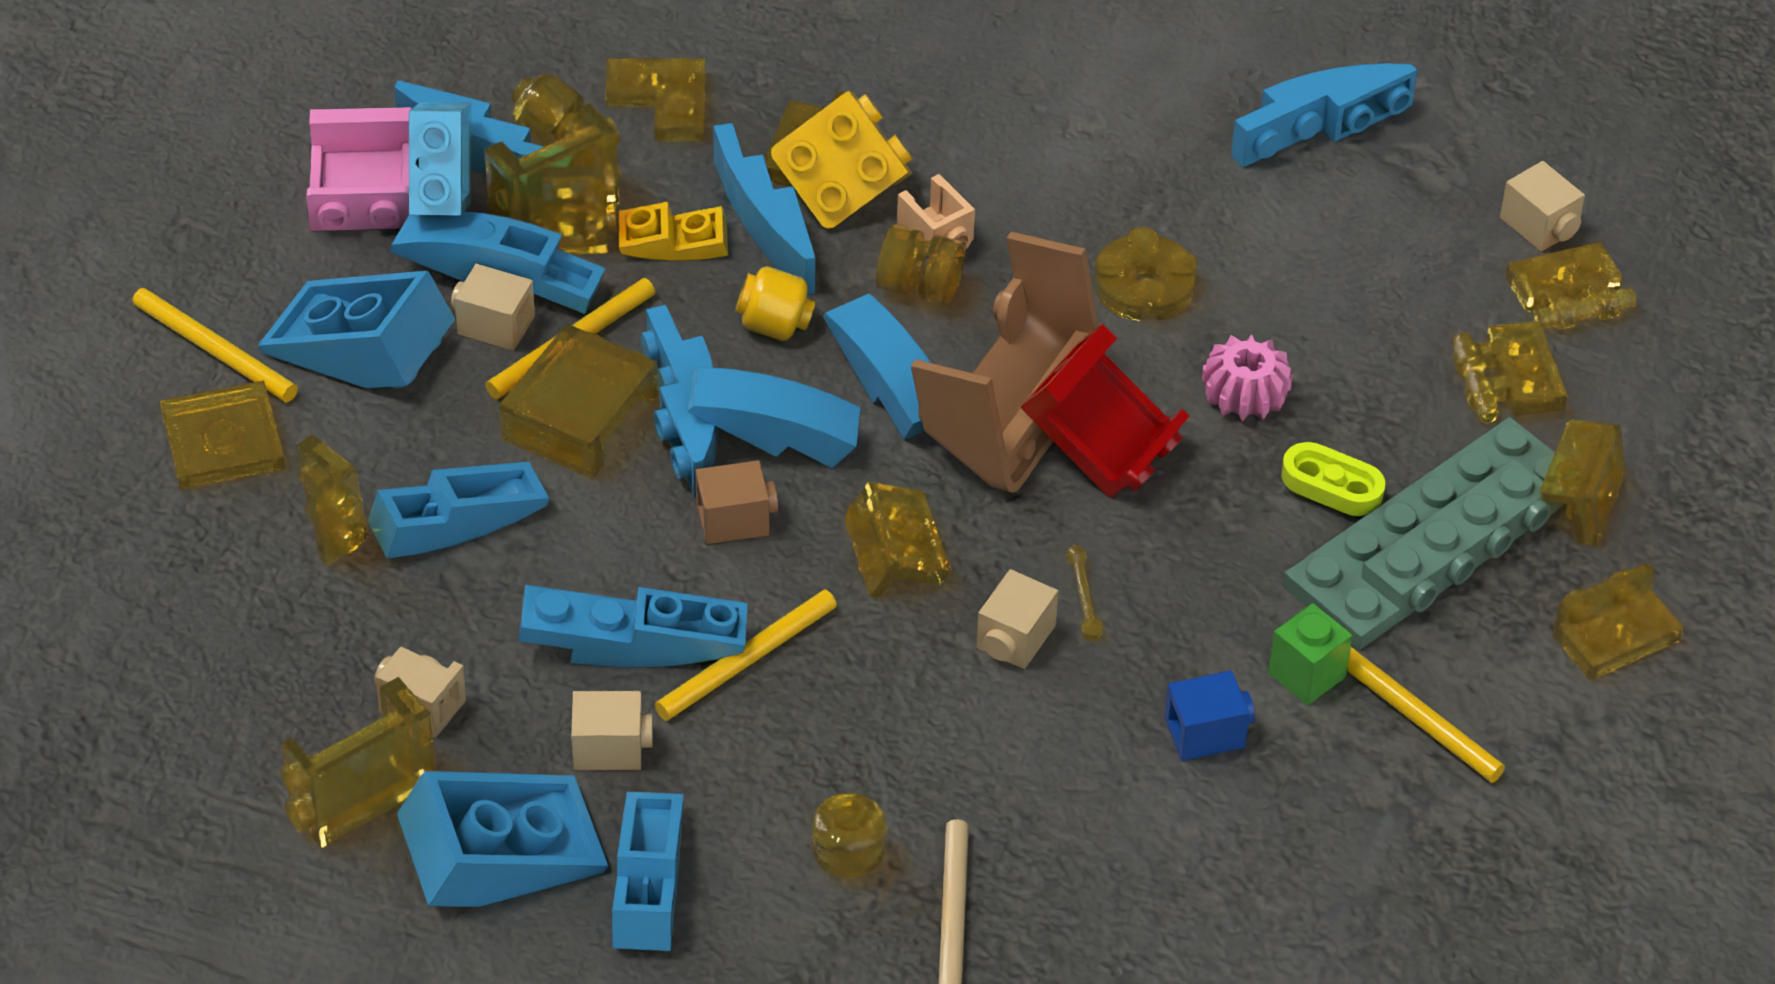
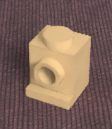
[374,646,466,738]

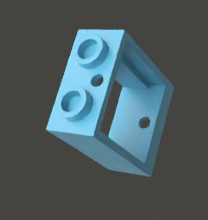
[409,102,471,215]

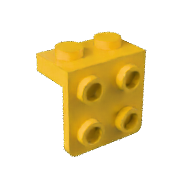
[771,90,913,229]

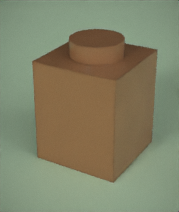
[695,460,778,545]

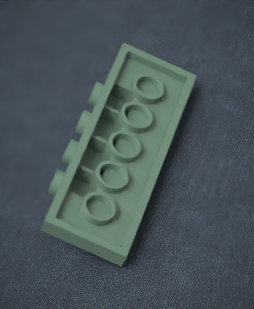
[1282,417,1587,650]

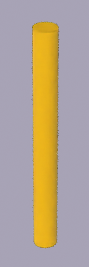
[485,278,655,400]
[132,288,298,403]
[654,589,837,721]
[1347,647,1505,783]

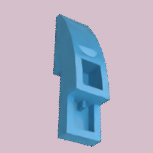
[1231,63,1417,167]
[390,211,606,314]
[640,304,718,498]
[518,585,748,668]

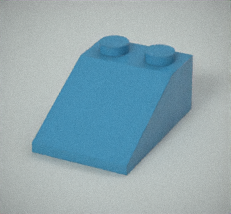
[258,271,455,388]
[397,771,608,907]

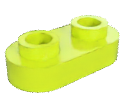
[1281,442,1385,516]

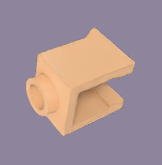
[897,174,975,260]

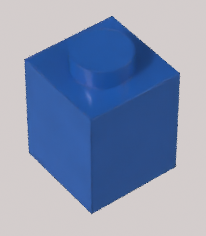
[1164,670,1255,761]

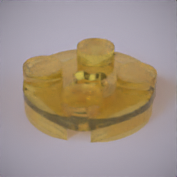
[1094,227,1197,321]

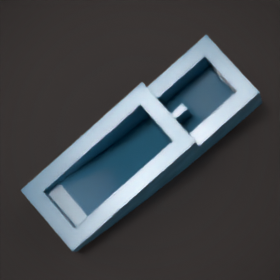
[823,293,931,440]
[687,367,860,469]
[368,462,549,559]
[612,792,684,951]

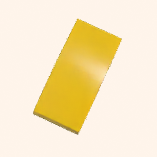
[619,202,728,261]

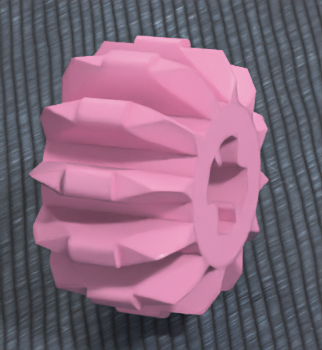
[1202,334,1292,422]

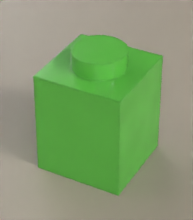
[1268,603,1353,706]

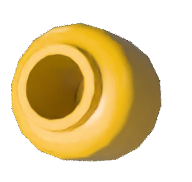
[735,266,815,341]

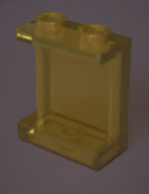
[484,103,621,232]
[500,324,658,479]
[279,677,436,848]

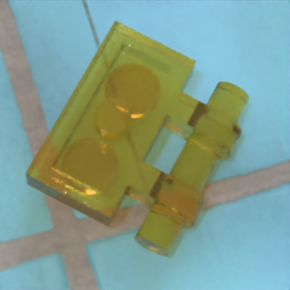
[1505,241,1637,330]
[1452,320,1567,423]

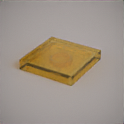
[159,380,286,490]

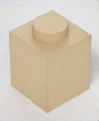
[1500,161,1585,252]
[450,264,535,351]
[976,569,1059,669]
[571,691,653,771]

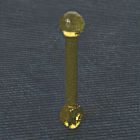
[1066,545,1103,641]

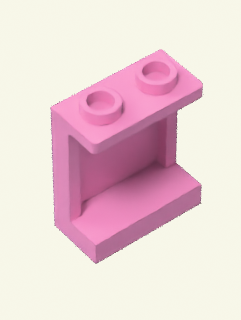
[306,107,411,231]

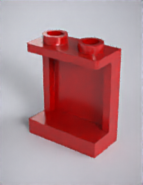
[1020,324,1190,498]

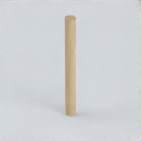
[938,819,969,984]

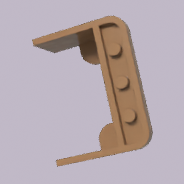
[911,231,1099,493]

